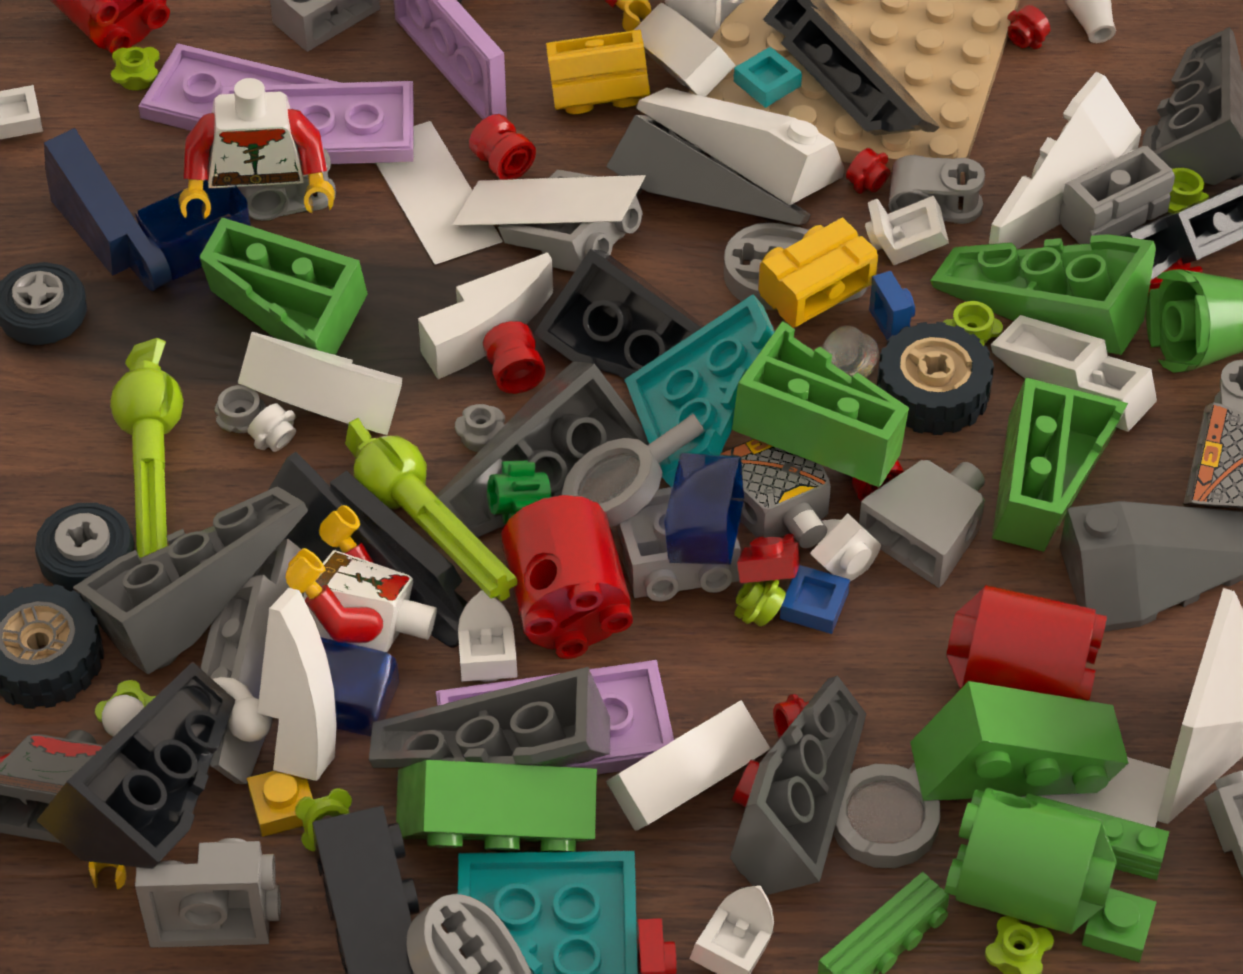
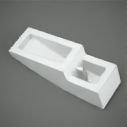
[634,2,736,97]
[418,253,553,379]
[991,315,1157,432]
[238,332,402,435]
[257,588,337,781]
[606,700,770,831]

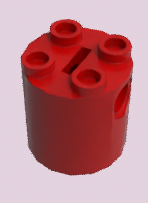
[50,0,170,54]
[501,495,633,659]
[946,585,1107,701]

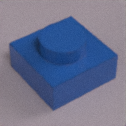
[869,271,915,340]
[780,565,850,634]

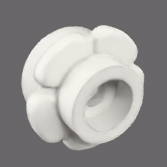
[248,403,296,452]

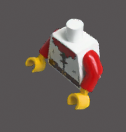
[179,78,335,219]
[286,505,437,653]

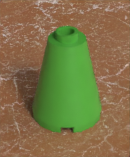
[1145,269,1243,373]

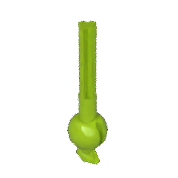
[110,338,184,558]
[345,418,518,601]

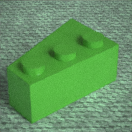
[200,217,368,355]
[732,321,909,487]
[992,377,1128,552]
[910,681,1129,801]
[396,760,597,852]

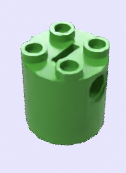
[944,787,1117,934]

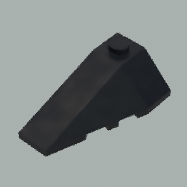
[533,249,705,379]
[37,662,235,869]

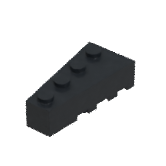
[312,805,420,974]

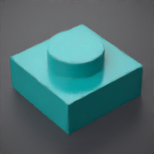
[733,47,802,108]

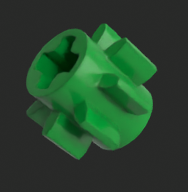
[487,460,551,525]

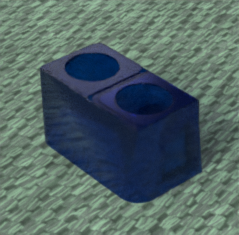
[134,180,251,280]
[664,453,744,565]
[320,637,400,736]

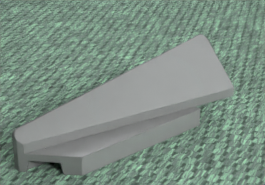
[200,539,304,784]

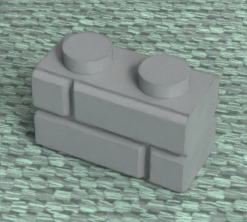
[1059,146,1175,244]

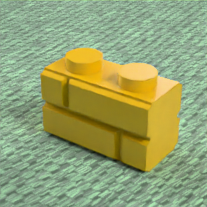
[546,29,650,114]
[758,217,878,328]

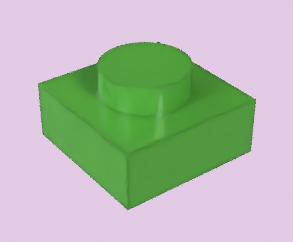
[1082,888,1156,963]

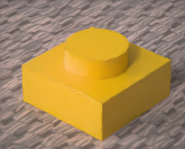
[247,771,313,837]

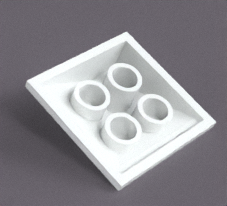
[1157,588,1243,824]

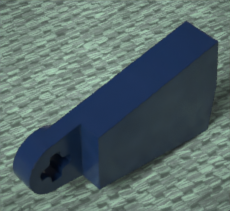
[44,128,172,291]

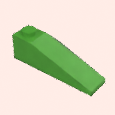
[931,234,1156,355]

